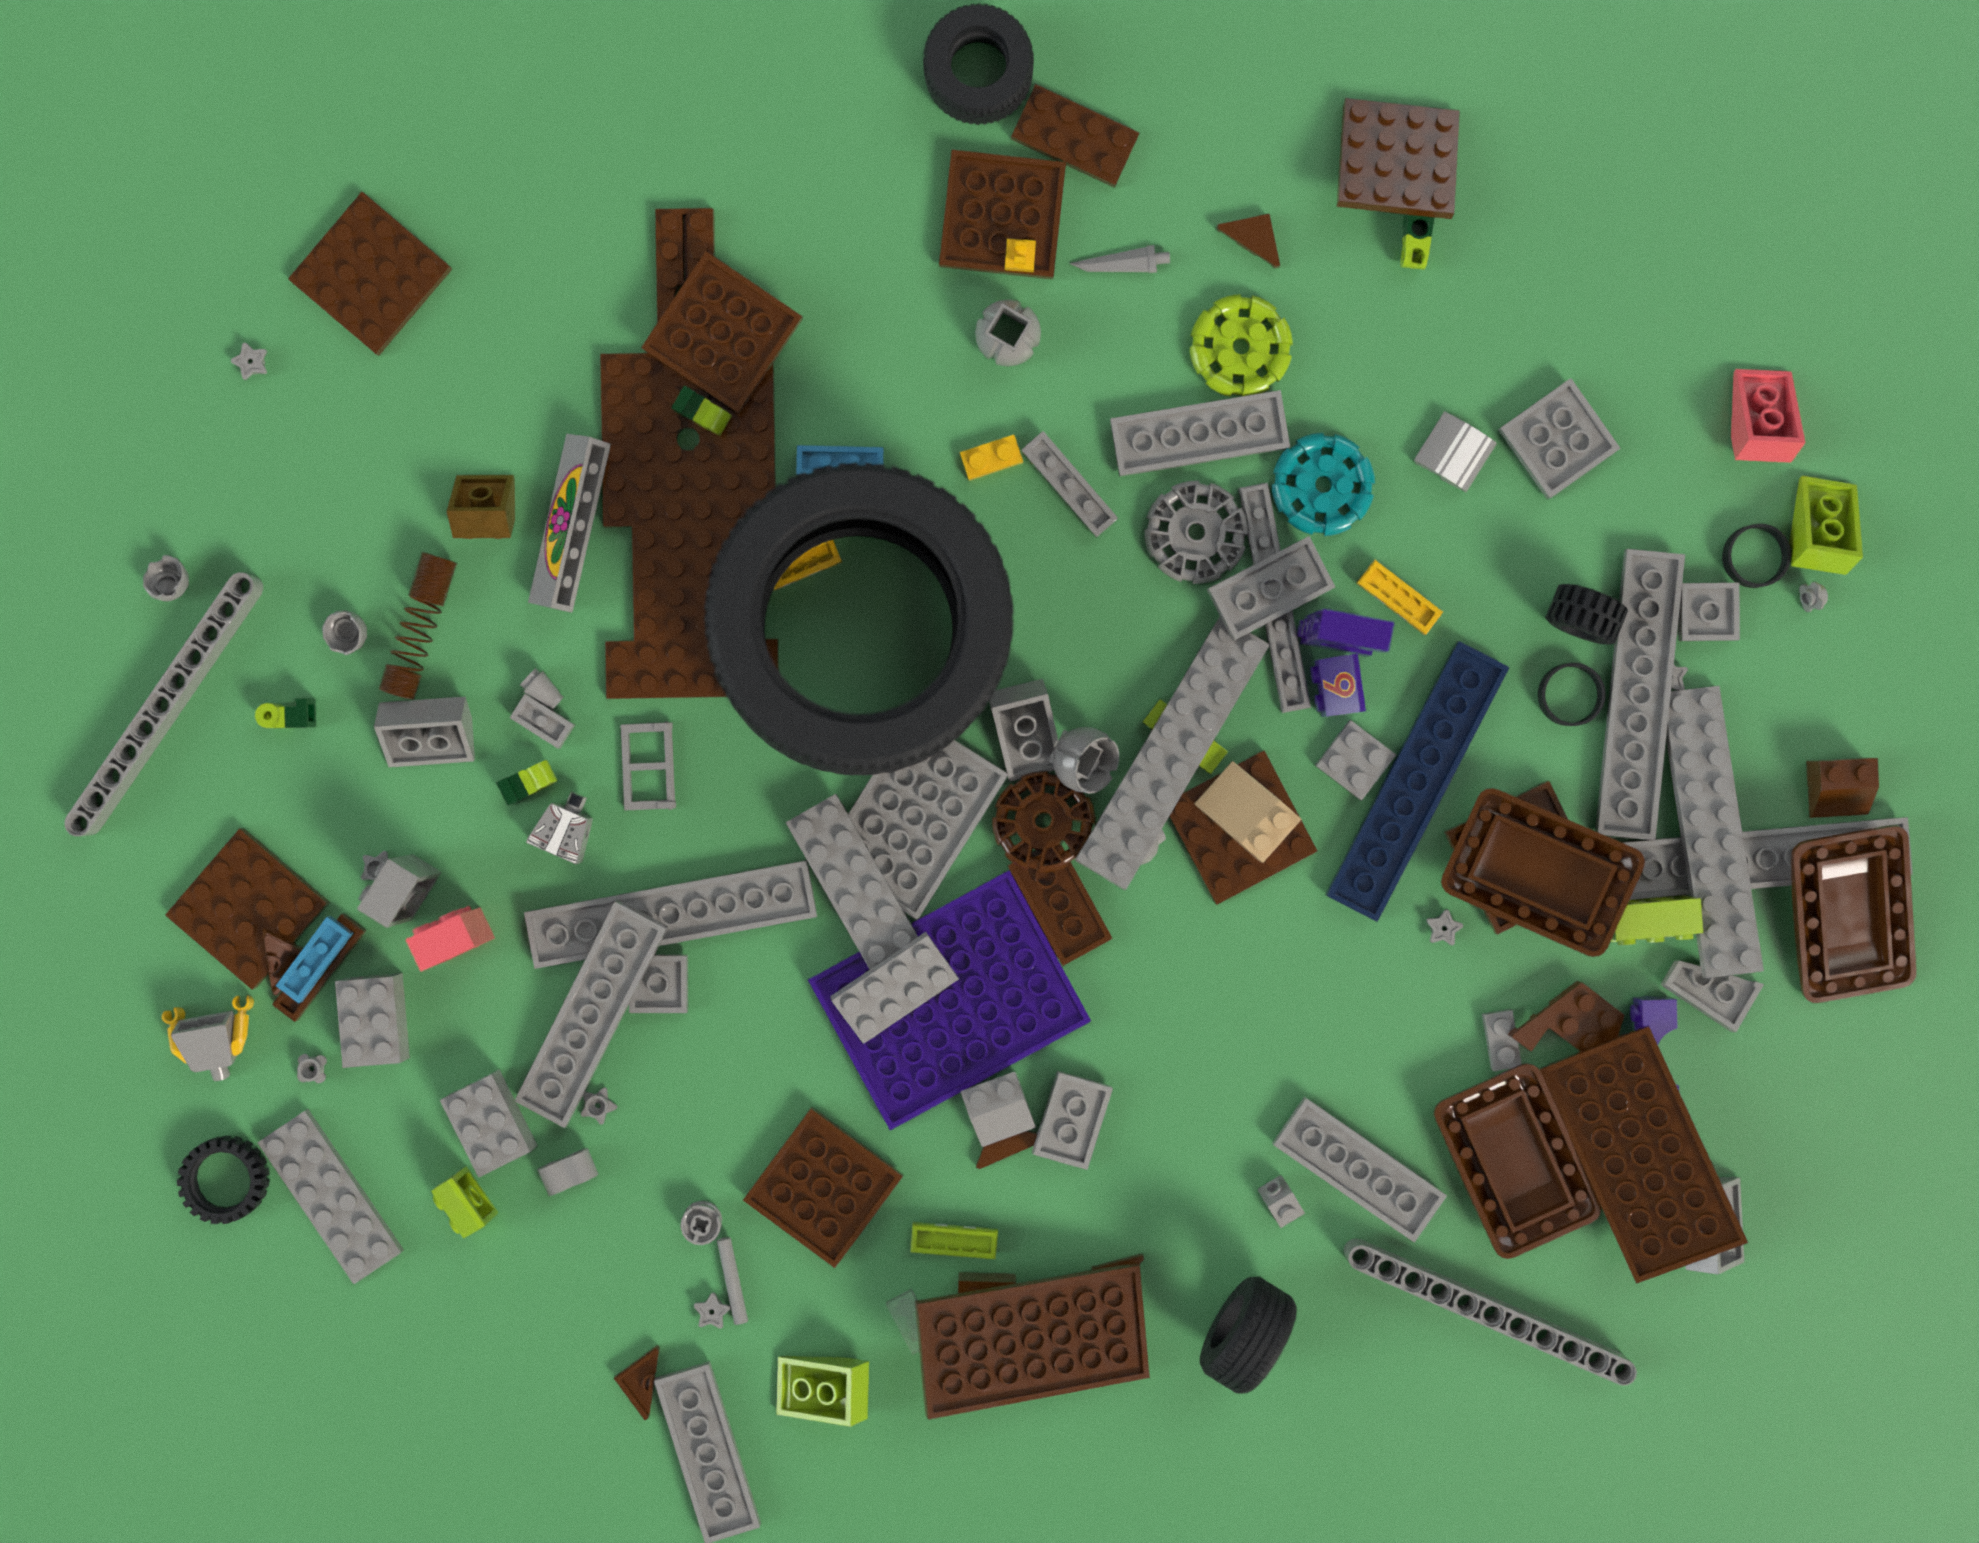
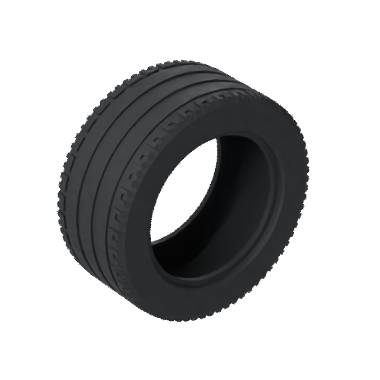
[705,462,1014,775]

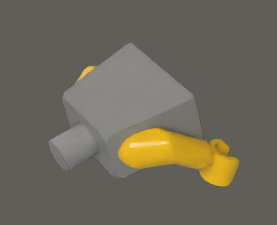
[162,995,254,1081]

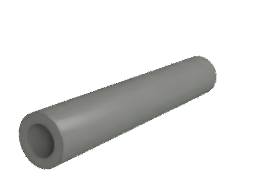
[717,1237,748,1325]

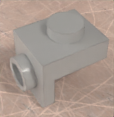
[1258,1175,1305,1228]

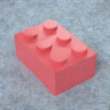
[405,906,495,971]

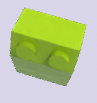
[1789,476,1863,575]
[776,1356,869,1427]

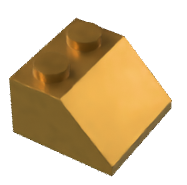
[447,475,515,539]

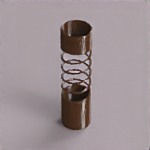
[378,552,458,700]

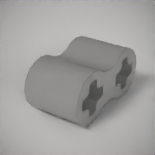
[537,1148,599,1196]

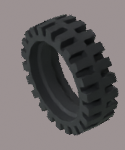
[177,1136,270,1224]

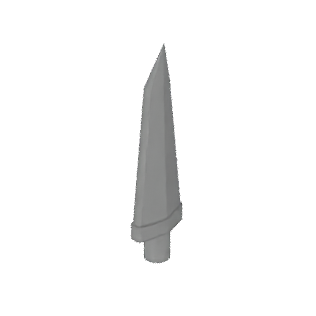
[1069,245,1170,273]

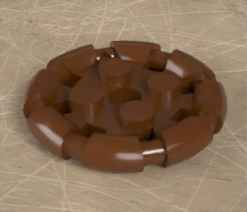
[992,771,1096,873]

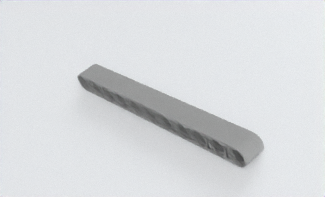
[64,573,263,836]
[1343,1238,1637,1386]

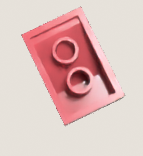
[1731,369,1806,463]

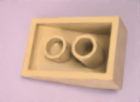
[1194,761,1302,863]

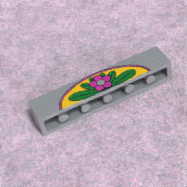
[528,434,611,613]

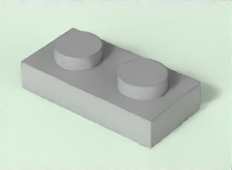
[510,694,575,749]
[1482,1009,1522,1071]

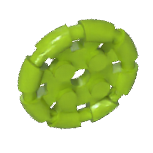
[1189,294,1293,397]

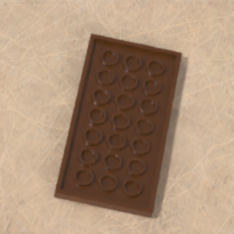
[1539,1025,1748,1284]
[915,1263,1150,1420]

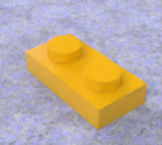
[960,434,1023,481]

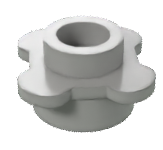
[1799,582,1828,612]
[297,1054,327,1083]

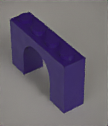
[1297,609,1395,657]

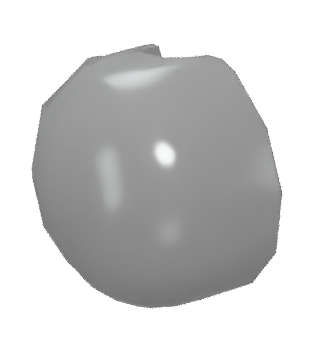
[143,555,189,601]
[322,610,367,655]

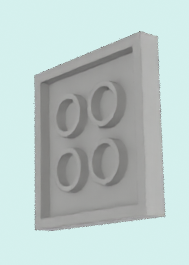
[1498,378,1621,500]

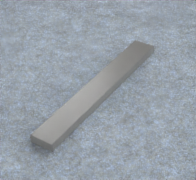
[1238,482,1311,713]

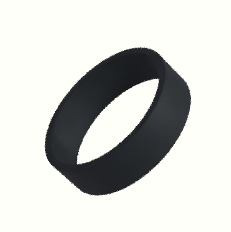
[1722,524,1791,588]
[1538,663,1605,726]

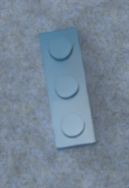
[796,445,884,475]
[276,916,353,1003]

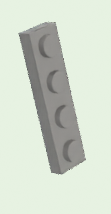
[1021,431,1118,538]

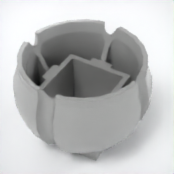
[975,299,1041,367]
[1048,727,1119,794]

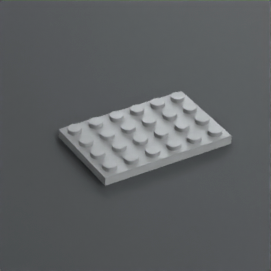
[848,740,1009,920]

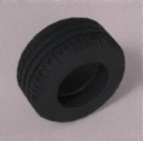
[923,3,1034,125]
[1200,1277,1297,1394]

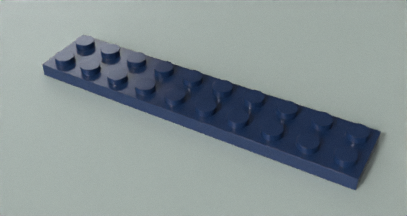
[1325,641,1510,922]

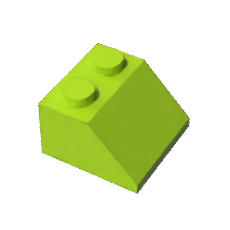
[431,1166,499,1239]

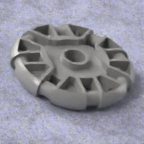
[1144,481,1248,584]

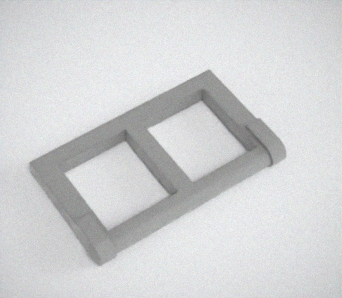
[621,721,676,810]

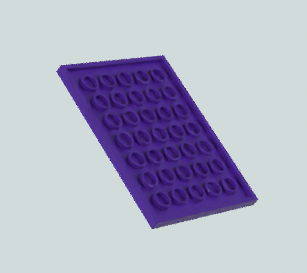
[808,870,1091,1130]

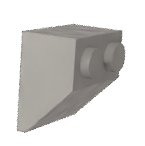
[960,1072,1036,1147]

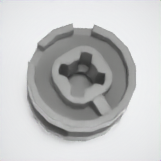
[681,1200,722,1245]

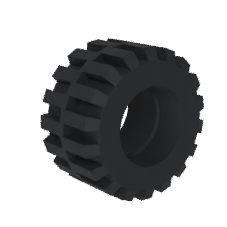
[1545,584,1628,645]

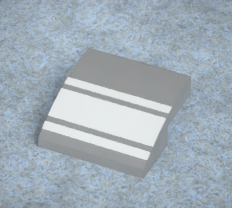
[1414,411,1497,492]

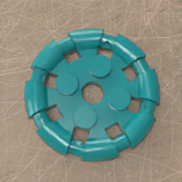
[1272,433,1375,536]

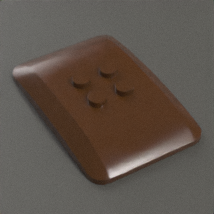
[1441,788,1645,957]
[1791,825,1917,1003]
[1434,1063,1601,1259]

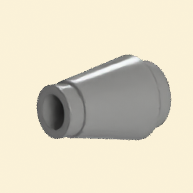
[520,668,564,710]

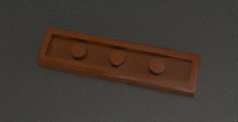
[272,913,367,1022]

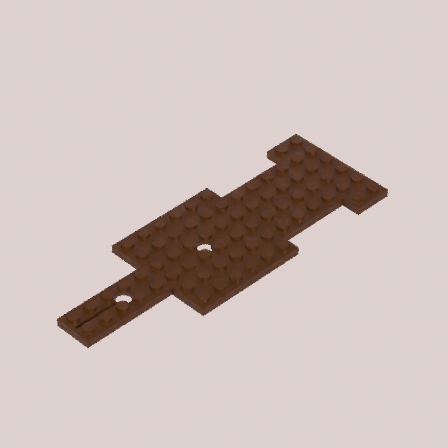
[600,208,779,699]

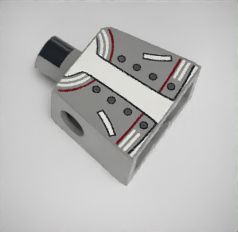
[526,791,593,864]

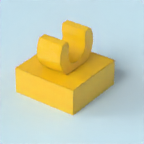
[1005,239,1036,272]

